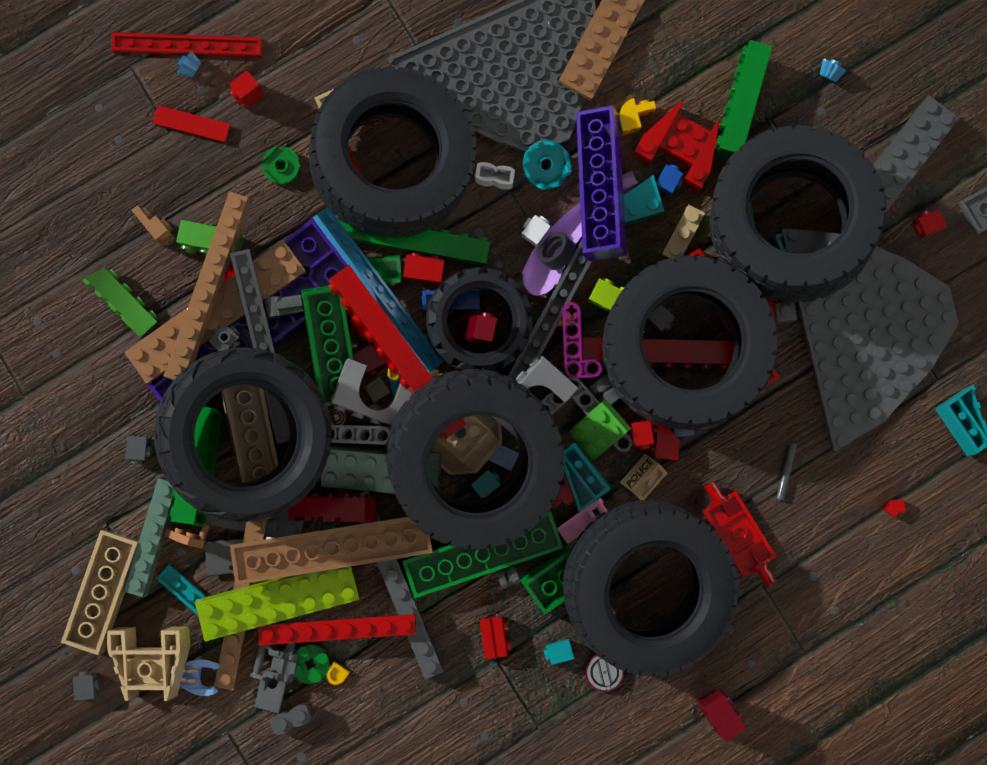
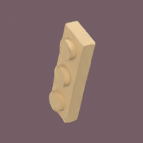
[662,204,705,259]

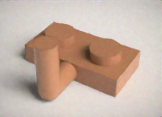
[164,524,210,549]

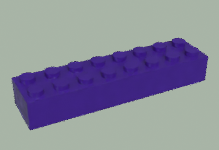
[576,105,627,261]

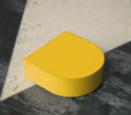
[326,661,350,685]

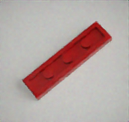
[152,105,231,143]

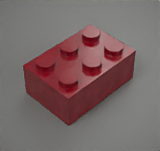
[696,689,746,742]

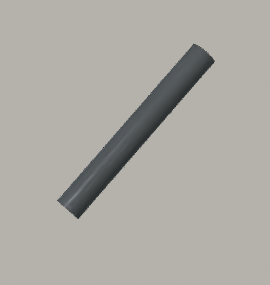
[776,443,797,501]

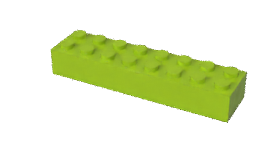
[195,566,359,641]

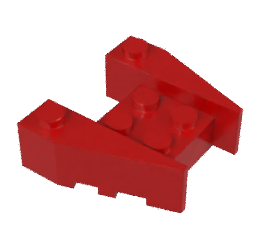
[633,101,719,192]

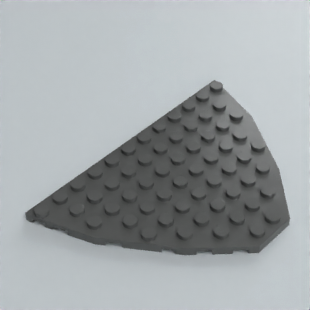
[387,0,596,152]
[780,228,959,452]

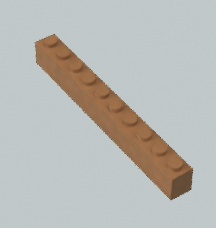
[163,191,251,380]

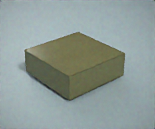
[364,377,390,403]

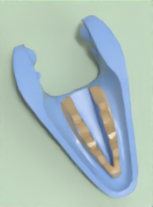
[180,660,220,696]

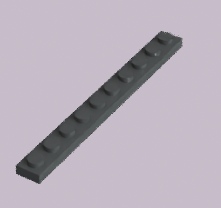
[230,249,290,443]

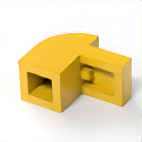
[619,98,656,136]

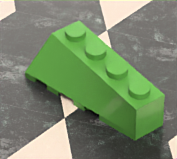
[82,268,161,339]

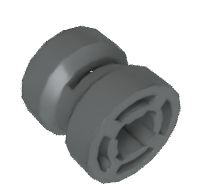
[496,565,520,589]

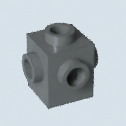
[209,324,242,351]

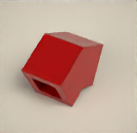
[883,500,905,517]

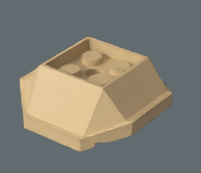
[430,415,502,475]

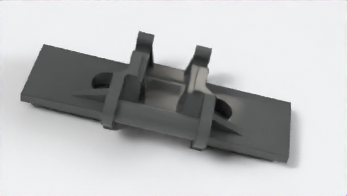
[250,618,301,714]

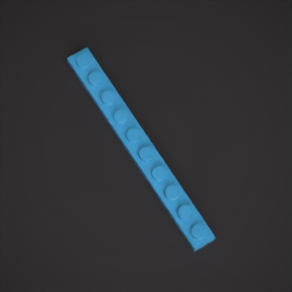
[313,207,444,373]

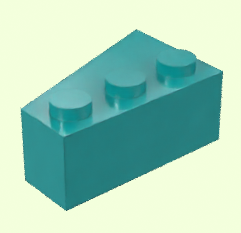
[624,175,664,226]
[935,385,987,457]
[563,442,611,513]

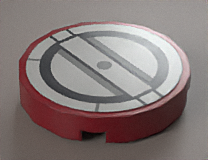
[585,654,624,692]

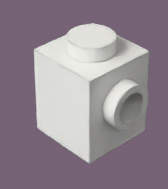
[521,215,551,247]

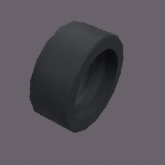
[539,232,575,270]

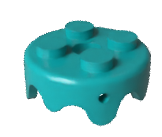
[522,140,571,190]

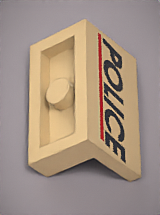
[620,454,667,500]

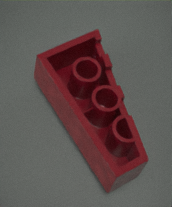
[455,313,497,351]
[288,493,376,522]

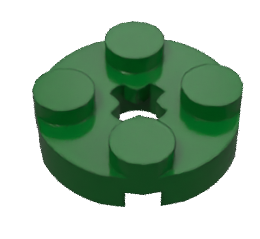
[262,147,301,186]
[294,644,330,684]

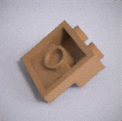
[132,205,176,247]

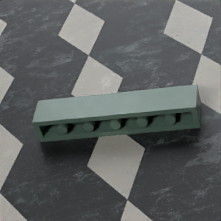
[124,478,175,597]

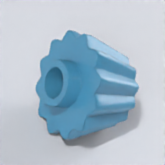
[177,51,201,78]
[820,59,846,82]

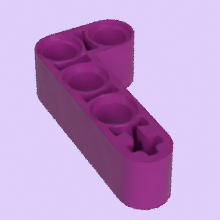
[562,302,602,378]

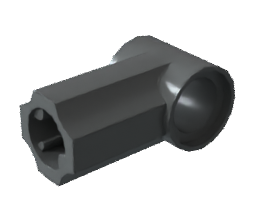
[264,295,304,319]

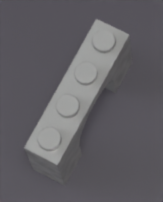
[492,355,578,439]
[330,359,412,428]

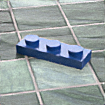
[422,290,480,311]

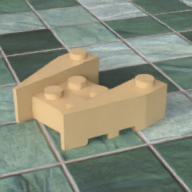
[107,627,190,701]

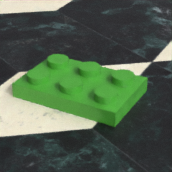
[568,399,631,461]

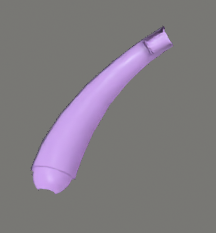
[522,171,639,296]

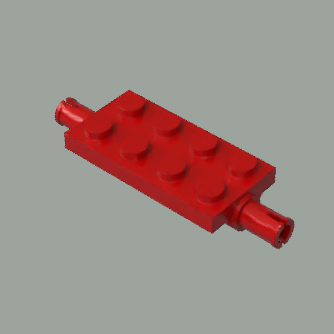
[702,481,777,587]

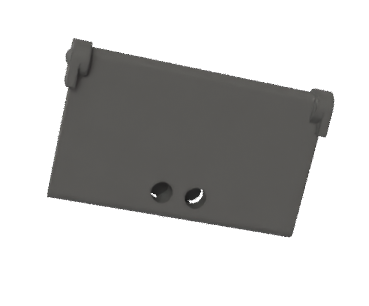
[203,538,243,577]

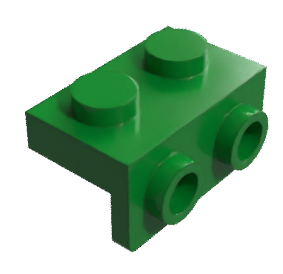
[366,255,402,286]

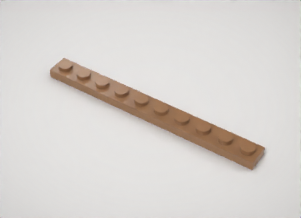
[214,519,268,690]

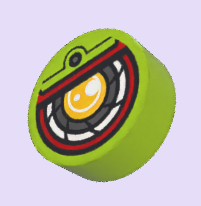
[329,409,346,425]

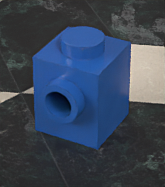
[656,164,683,196]

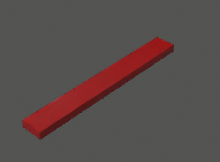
[111,32,263,58]

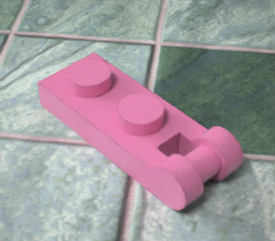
[557,497,609,544]

